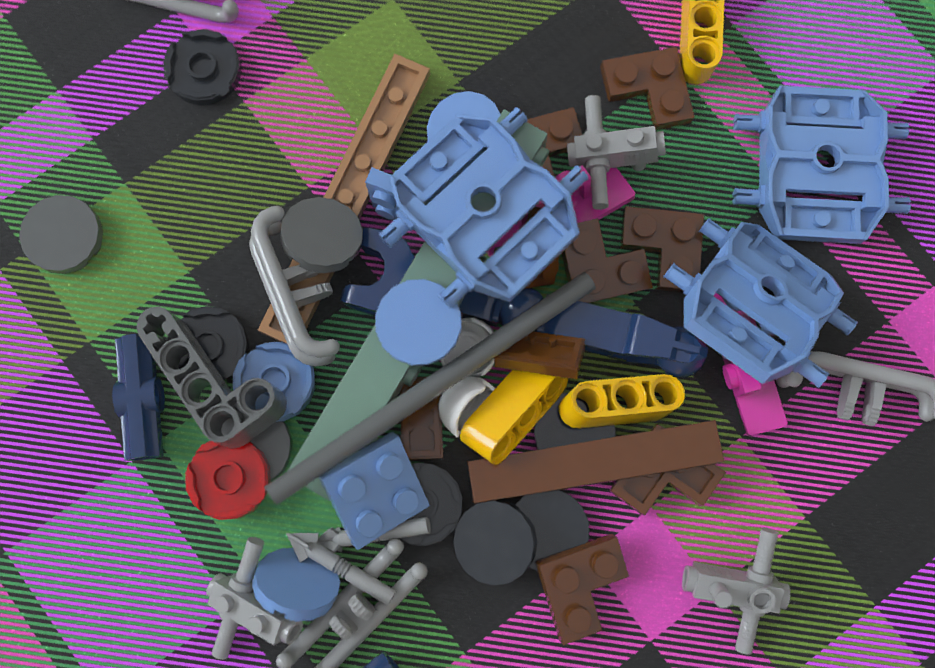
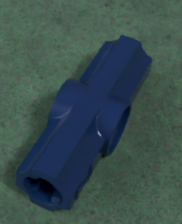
[112,334,165,461]

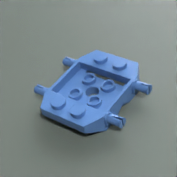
[732,85,911,244]
[378,107,588,309]
[664,218,858,387]

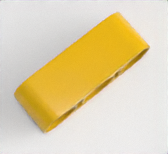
[679,0,724,85]
[460,370,568,465]
[559,374,685,429]

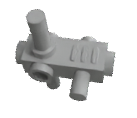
[567,95,666,210]
[682,528,790,655]
[206,537,303,660]

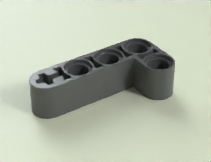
[137,306,287,449]

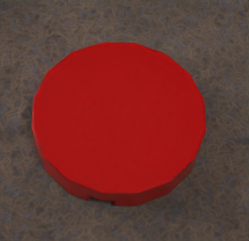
[185,441,271,520]

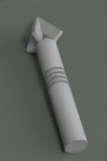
[318,517,431,553]
[286,533,396,606]

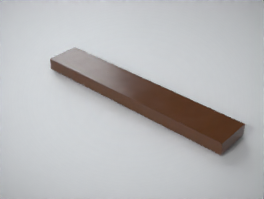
[468,420,725,504]

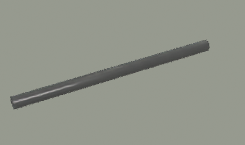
[265,272,596,505]

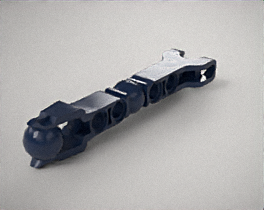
[340,228,708,378]

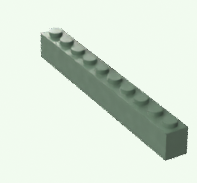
[287,109,550,501]

